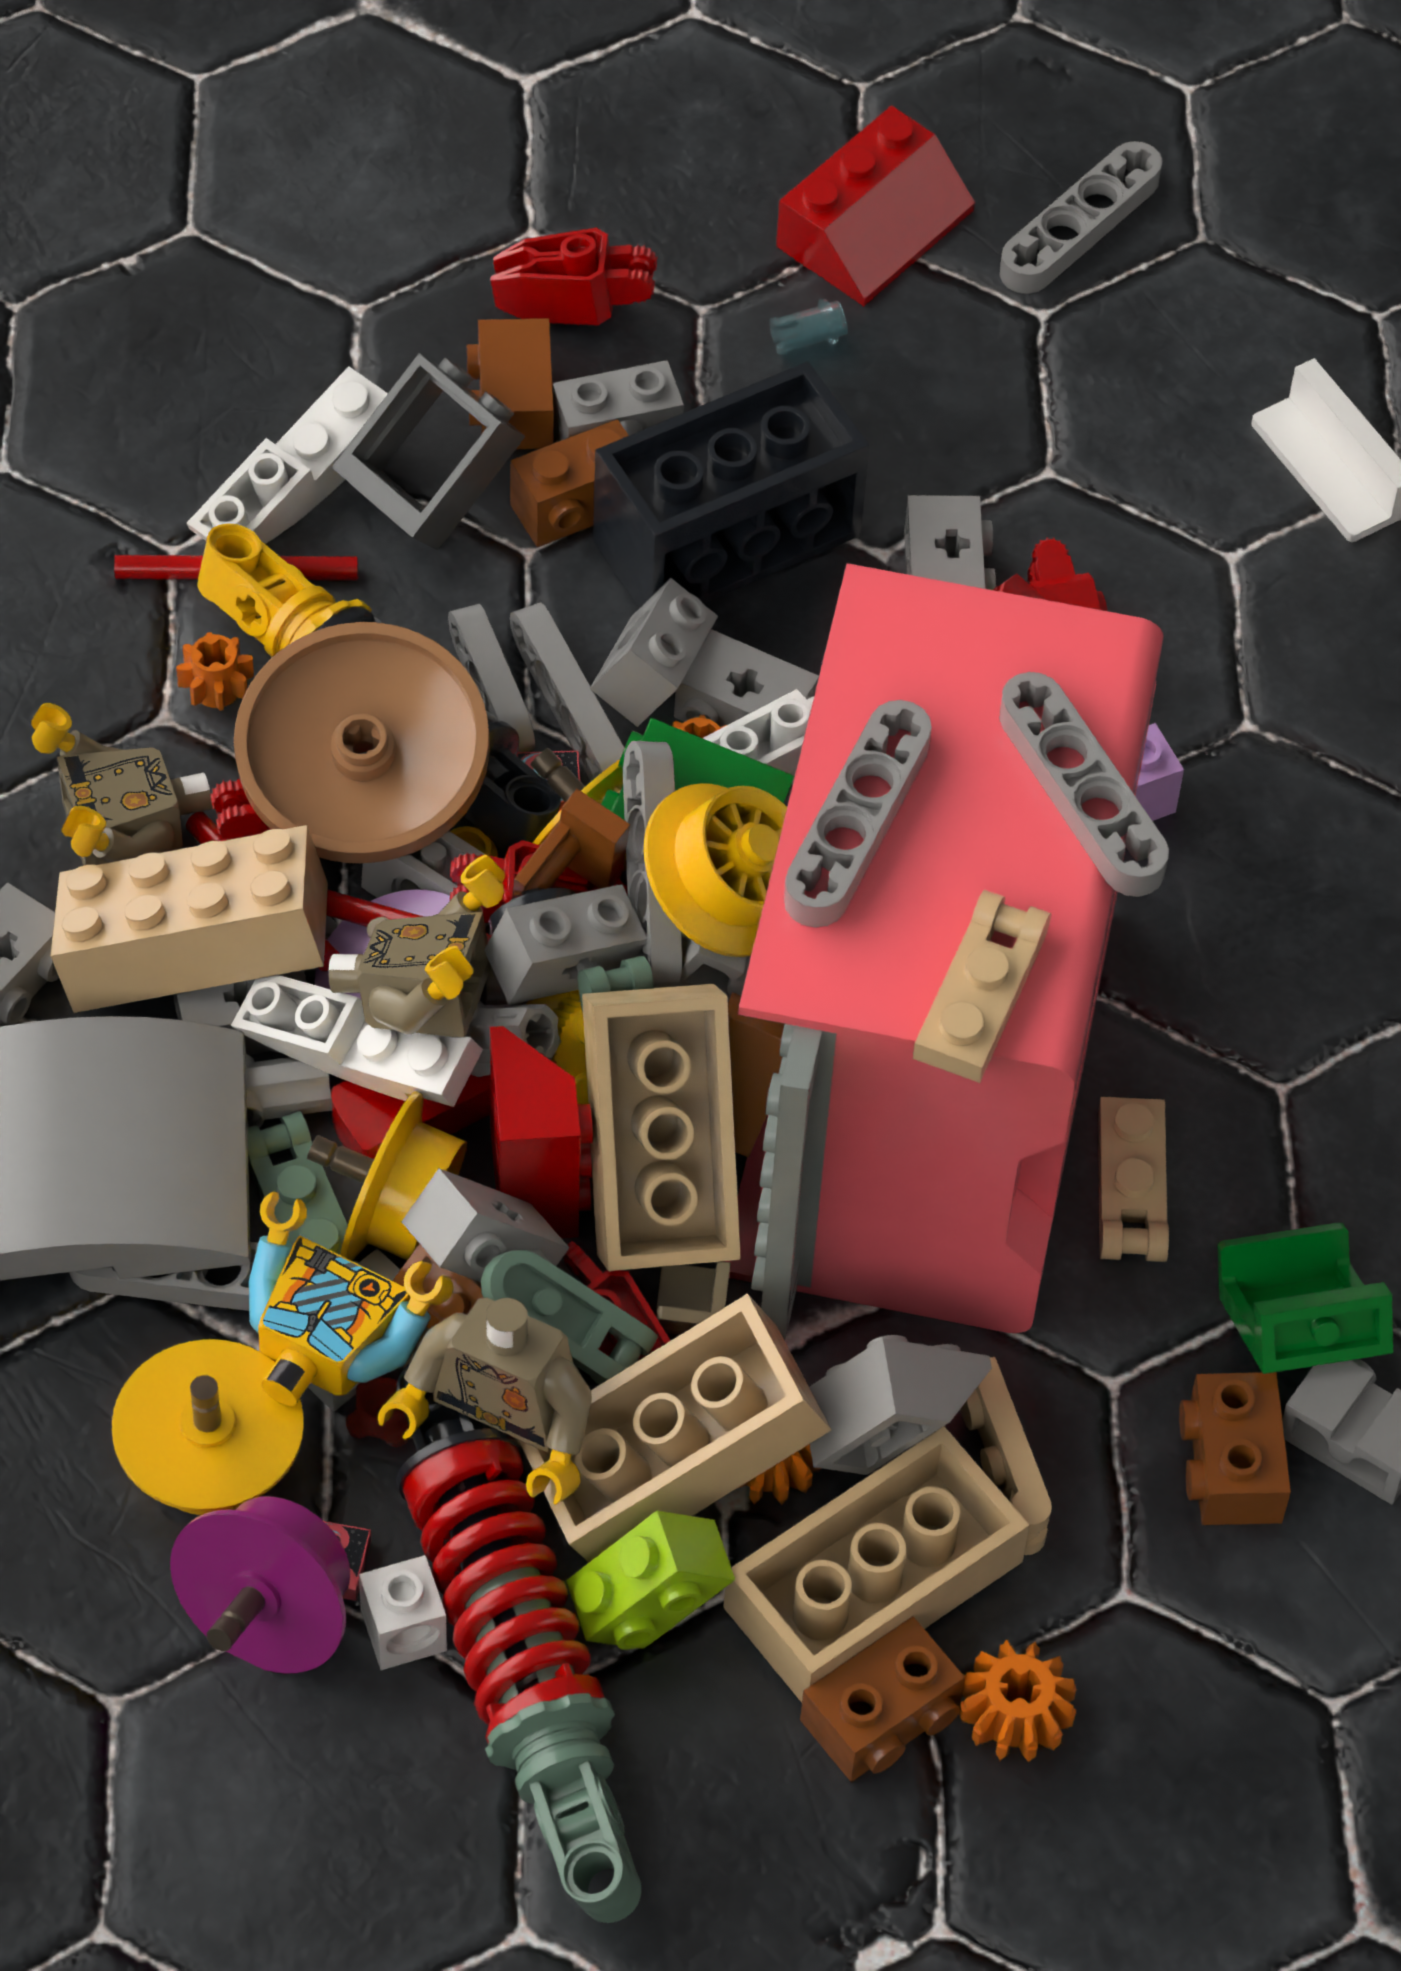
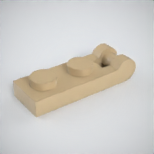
[913,890,1052,1083]
[1098,1097,1169,1262]
[960,1357,1052,1555]

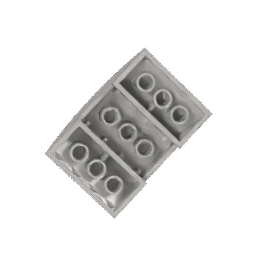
[0,1016,251,1280]

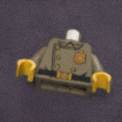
[31,703,212,866]
[329,855,505,1038]
[378,1298,592,1505]

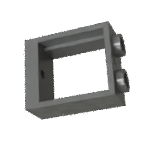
[331,353,526,550]

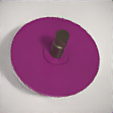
[170,1497,350,1673]

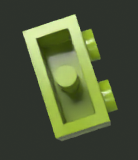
[566,1510,735,1650]

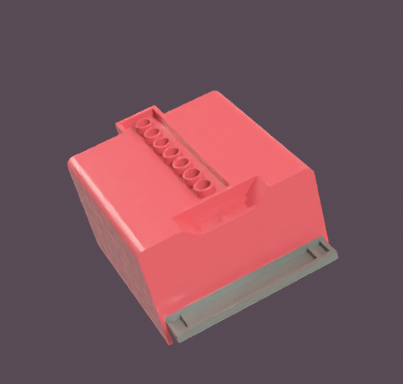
[724,563,1164,1341]

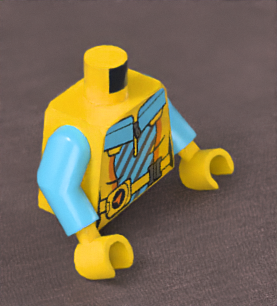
[249,1192,454,1406]

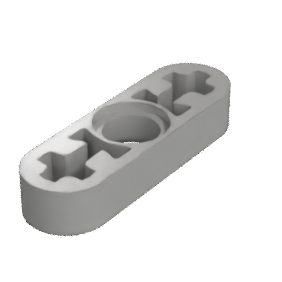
[448,604,535,752]

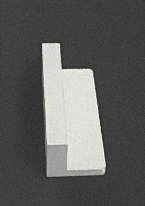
[1251,358,1401,542]

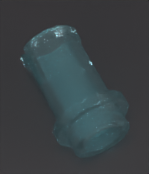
[770,298,848,355]

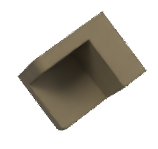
[655,1261,731,1335]

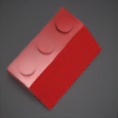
[776,105,975,306]
[490,1026,593,1238]

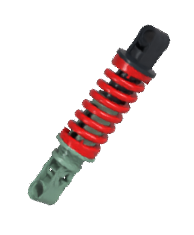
[396,1362,641,1923]

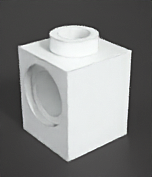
[359,1555,447,1670]

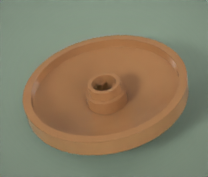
[234,622,490,863]

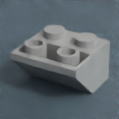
[809,1335,992,1475]

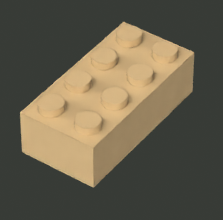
[50,825,328,1013]
[582,984,741,1271]
[518,1294,832,1562]
[723,1426,1030,1702]

